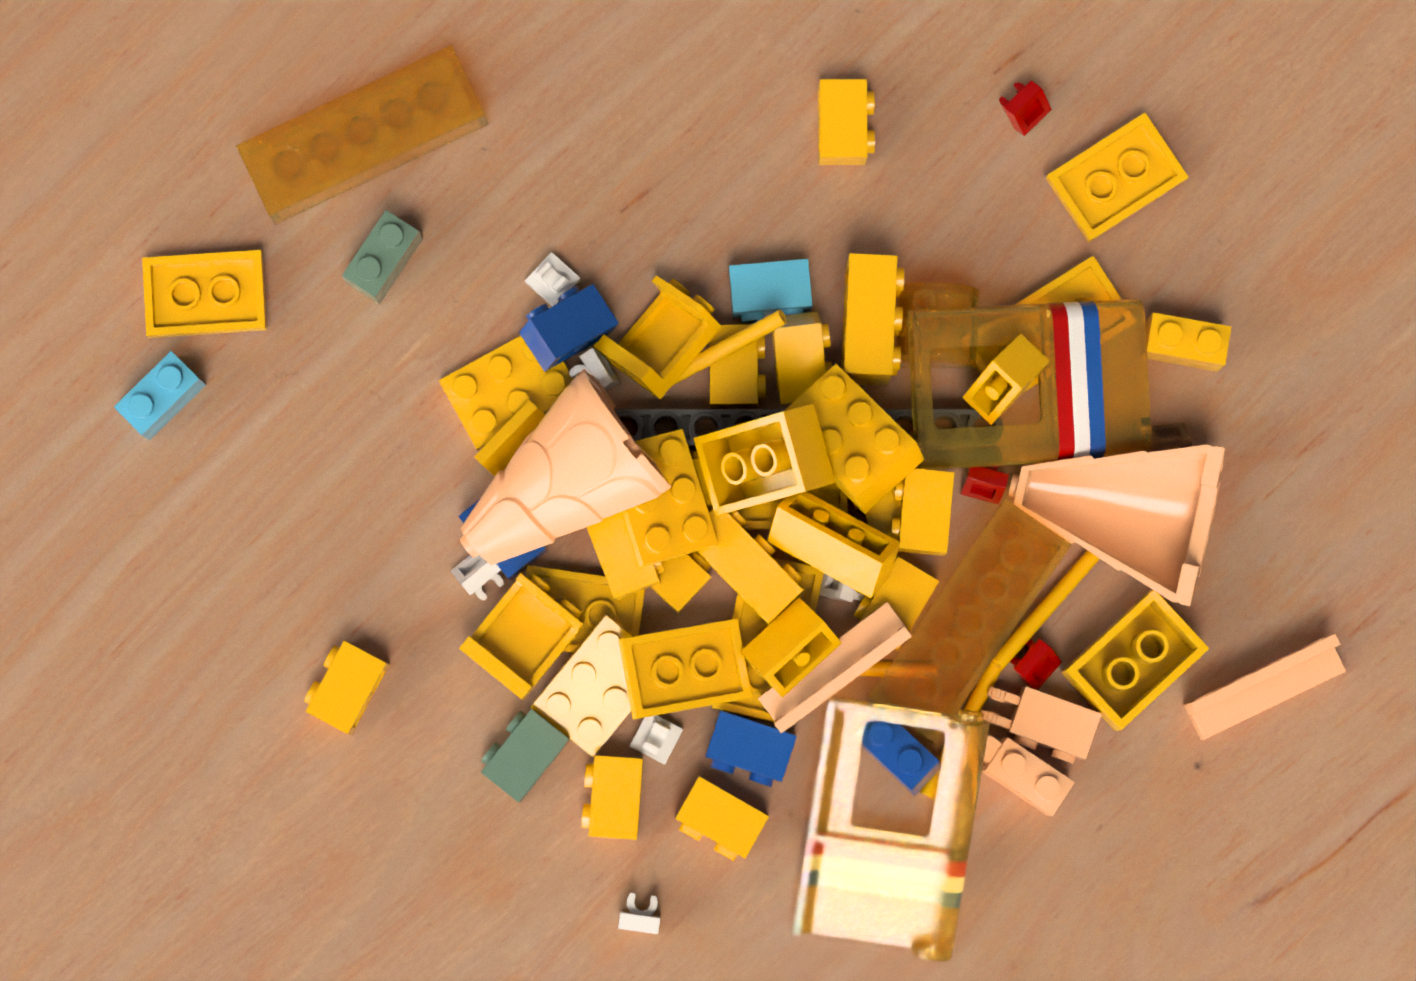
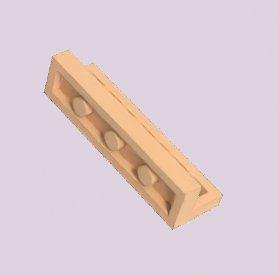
[758,602,912,733]
[1183,634,1346,740]

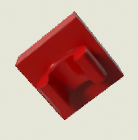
[999,80,1052,136]
[960,453,1009,505]
[1010,639,1062,691]

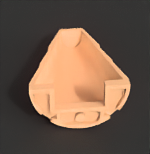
[459,369,671,565]
[1009,444,1225,606]

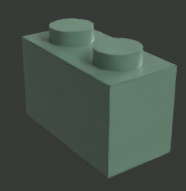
[342,210,423,305]
[481,709,570,803]

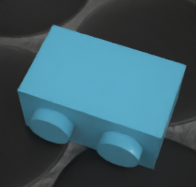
[728,259,812,324]
[114,351,206,441]

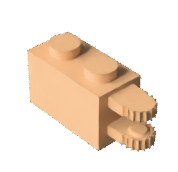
[979,686,1101,764]
[964,731,1075,816]

